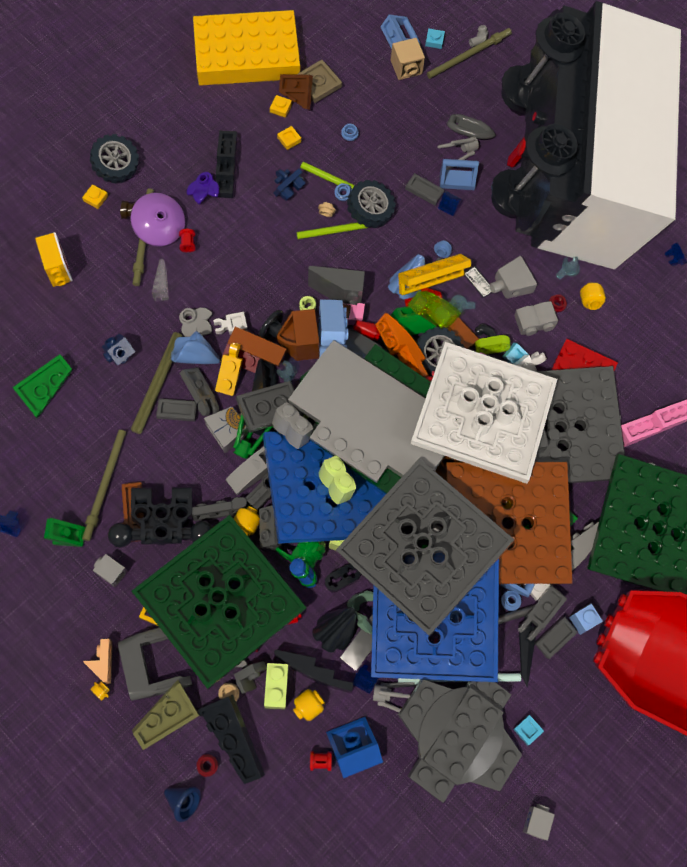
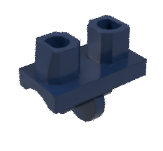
[273,168,306,201]

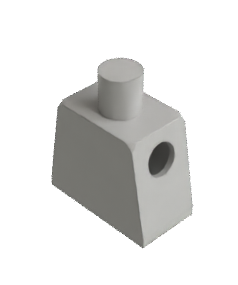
[490,256,537,299]

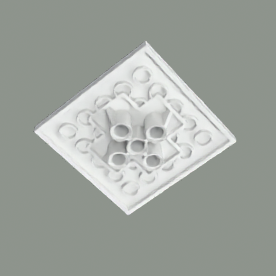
[410,342,557,484]

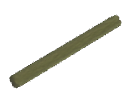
[131,332,182,434]

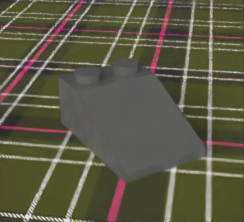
[308,266,365,305]

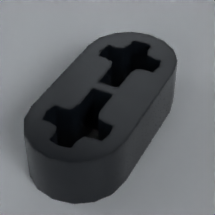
[325,564,360,593]

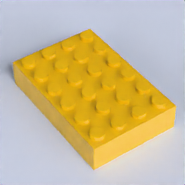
[193,10,300,85]

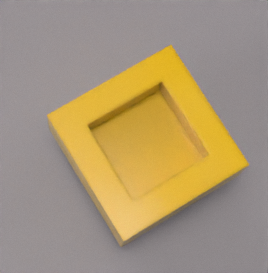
[270,95,292,118]
[277,126,301,150]
[82,184,108,209]

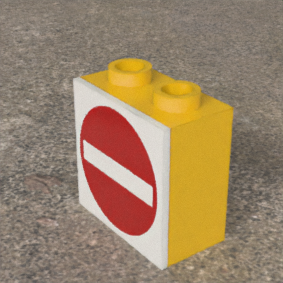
[35,232,73,287]

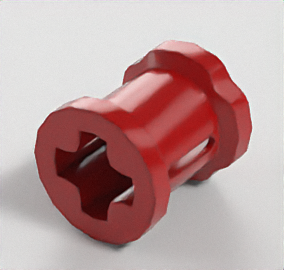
[179,229,195,252]
[310,751,332,771]

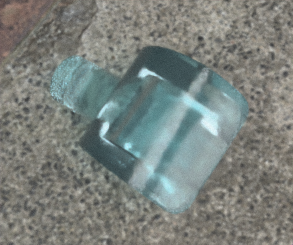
[556,256,580,280]
[448,295,475,316]
[277,360,297,384]

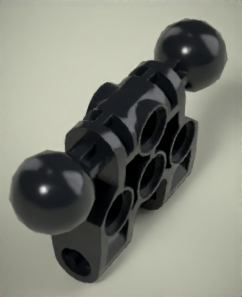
[108,487,213,548]

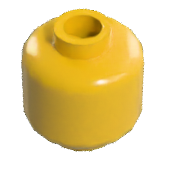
[580,283,606,310]
[234,506,260,536]
[293,689,325,721]

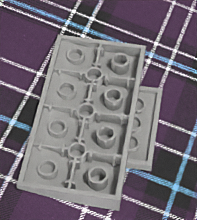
[288,340,444,483]

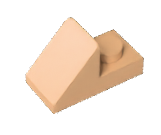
[83,639,112,684]

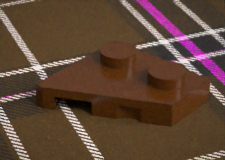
[279,74,313,110]

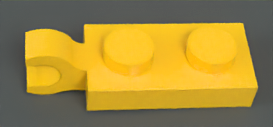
[215,342,243,396]

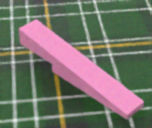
[621,400,687,447]

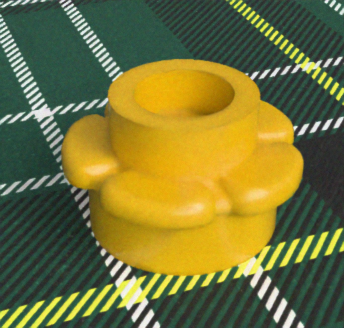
[90,682,110,701]

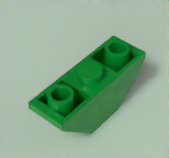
[390,305,437,336]

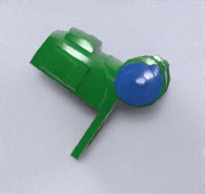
[275,541,326,588]

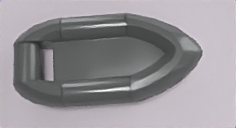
[447,114,495,139]

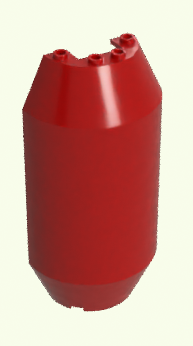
[593,590,687,736]

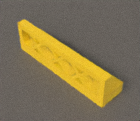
[398,254,471,295]

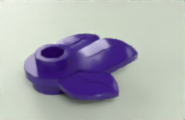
[187,172,219,204]

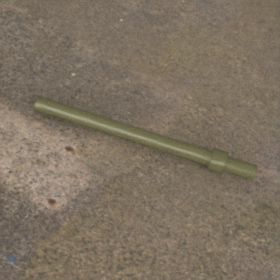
[427,28,512,79]
[132,189,154,286]
[82,430,126,541]

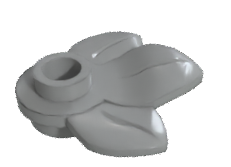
[179,308,212,337]

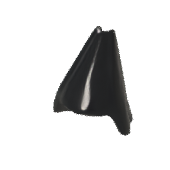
[312,607,356,653]

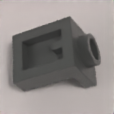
[234,661,267,694]

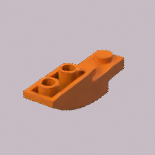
[375,313,428,377]

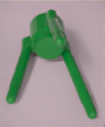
[233,415,273,459]

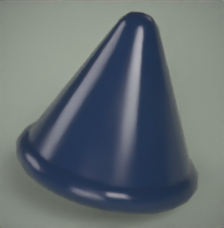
[164,786,201,822]

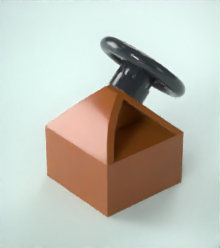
[258,309,319,361]

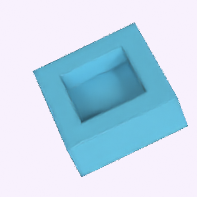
[425,28,445,49]
[502,343,528,364]
[513,715,544,746]

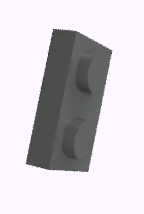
[259,505,282,551]

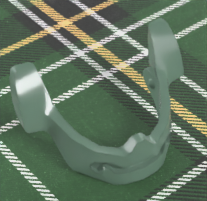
[347,590,373,634]

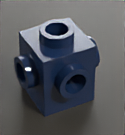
[101,334,135,366]

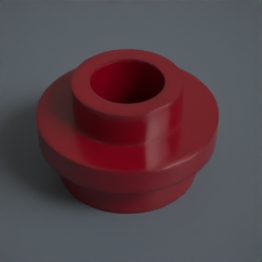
[549,294,567,312]
[196,754,218,777]

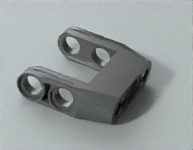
[118,628,192,701]

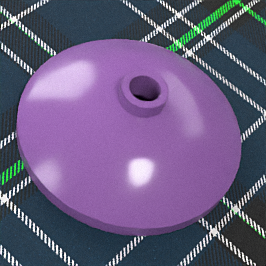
[130,193,185,247]

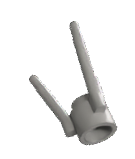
[438,136,479,170]
[373,682,417,713]

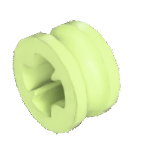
[299,296,316,310]

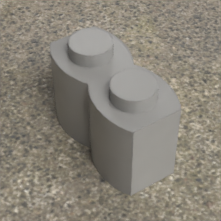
[514,302,558,336]
[272,402,313,449]

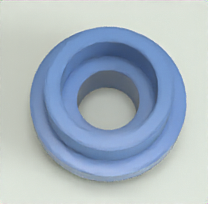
[341,124,359,141]
[335,183,352,201]
[434,240,452,258]
[501,591,521,611]

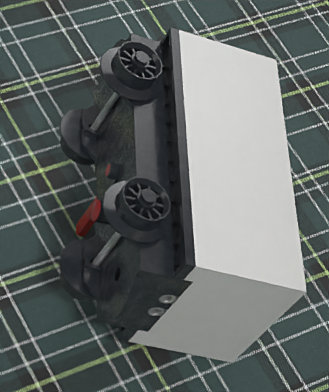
[491,1,681,269]

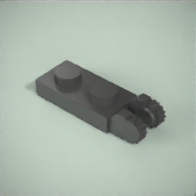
[180,368,219,416]
[192,497,248,521]
[518,585,567,641]

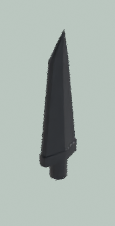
[518,615,536,688]

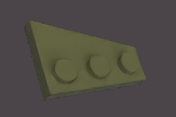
[132,680,199,750]

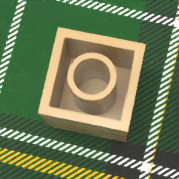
[391,38,425,80]

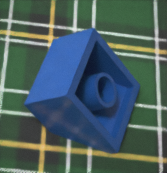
[326,717,383,778]

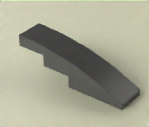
[340,615,373,670]

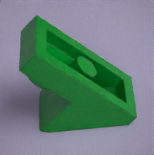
[44,518,86,547]

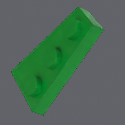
[12,354,72,418]

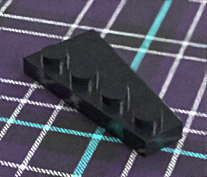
[196,695,265,784]

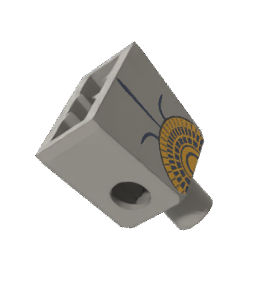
[204,407,248,453]

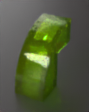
[408,291,461,329]

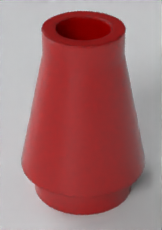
[353,319,380,341]

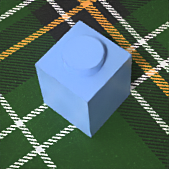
[569,604,603,635]

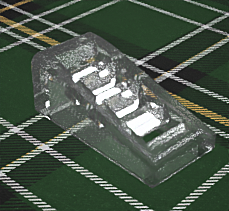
[152,259,169,301]

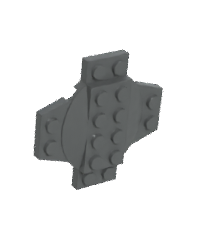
[398,679,522,803]

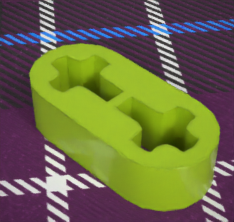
[475,335,510,355]

